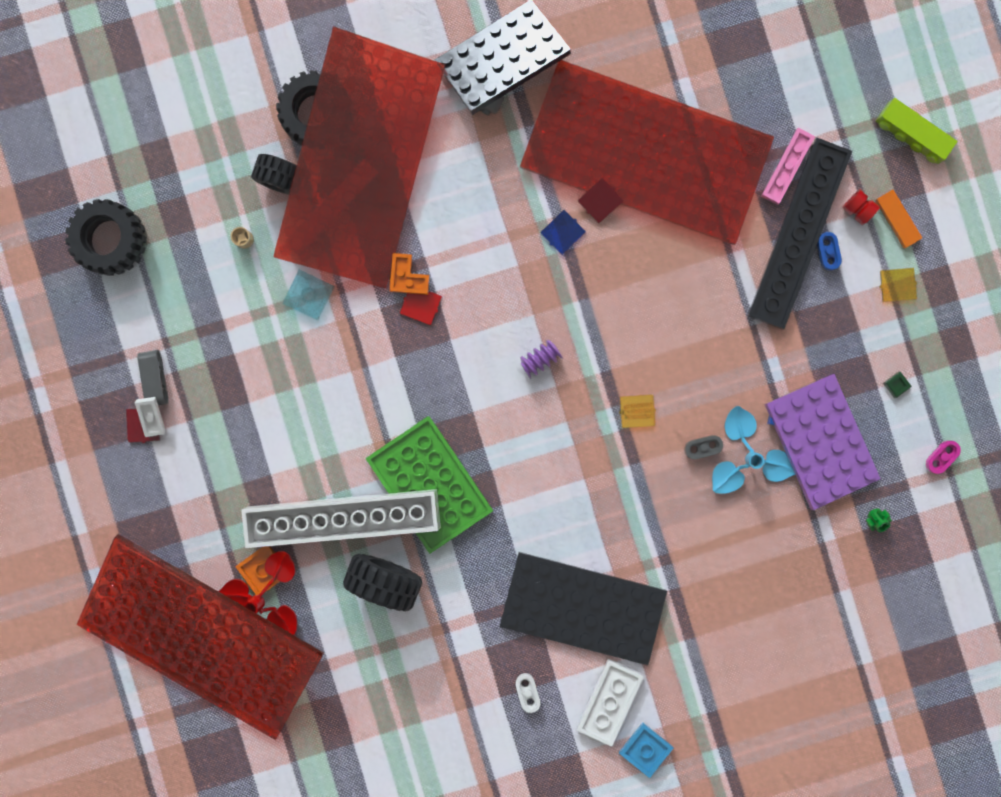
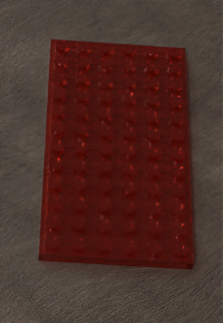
[273,26,445,289]
[520,60,774,245]
[76,534,324,740]

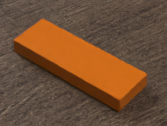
[875,189,922,249]

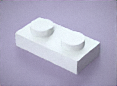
[135,397,166,437]

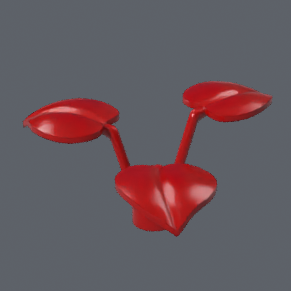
[216,551,298,640]

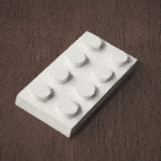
[576,659,644,747]

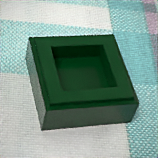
[883,371,912,398]

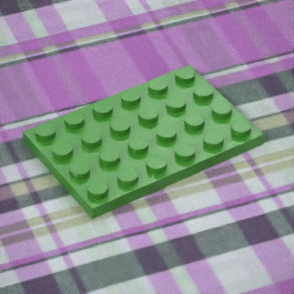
[365,416,493,554]

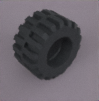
[251,154,305,195]

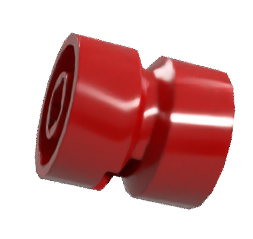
[842,189,880,226]

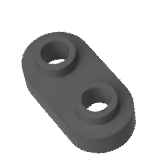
[684,435,723,459]

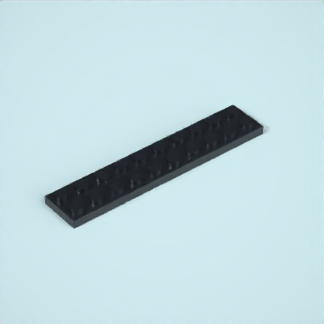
[747,138,852,330]

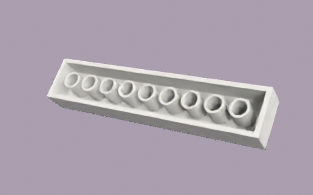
[241,489,441,548]

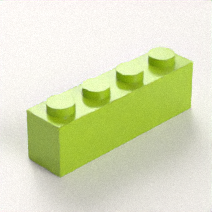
[875,97,958,164]

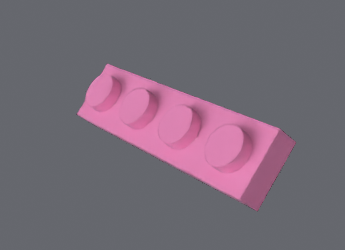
[761,127,815,205]

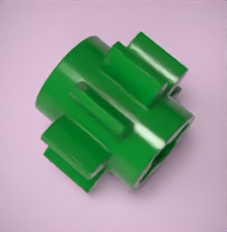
[866,508,892,532]

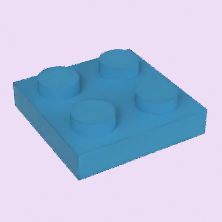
[619,722,674,778]

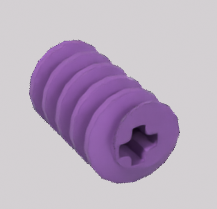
[520,340,563,379]

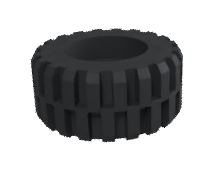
[276,70,353,149]
[65,199,147,276]
[343,554,422,612]

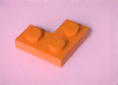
[389,253,430,295]

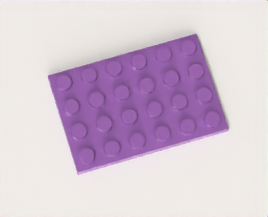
[765,374,881,510]

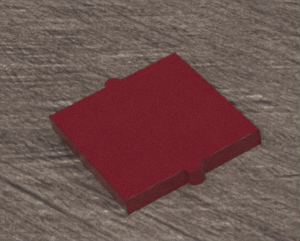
[578,178,624,223]
[126,409,160,444]

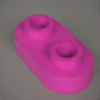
[926,440,961,474]

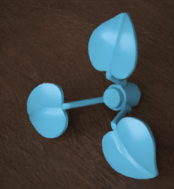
[712,406,795,494]

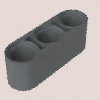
[137,350,169,406]

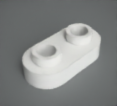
[516,673,540,713]

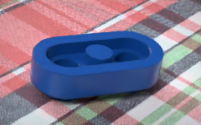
[817,232,842,271]

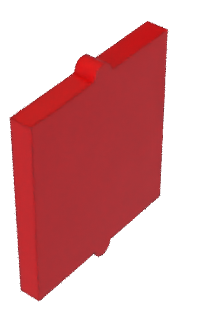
[400,291,442,325]

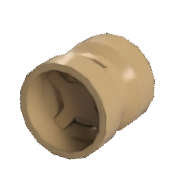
[230,227,254,249]

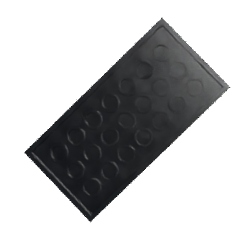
[500,552,667,665]

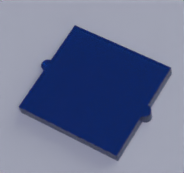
[540,210,586,255]

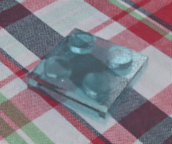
[282,269,334,320]

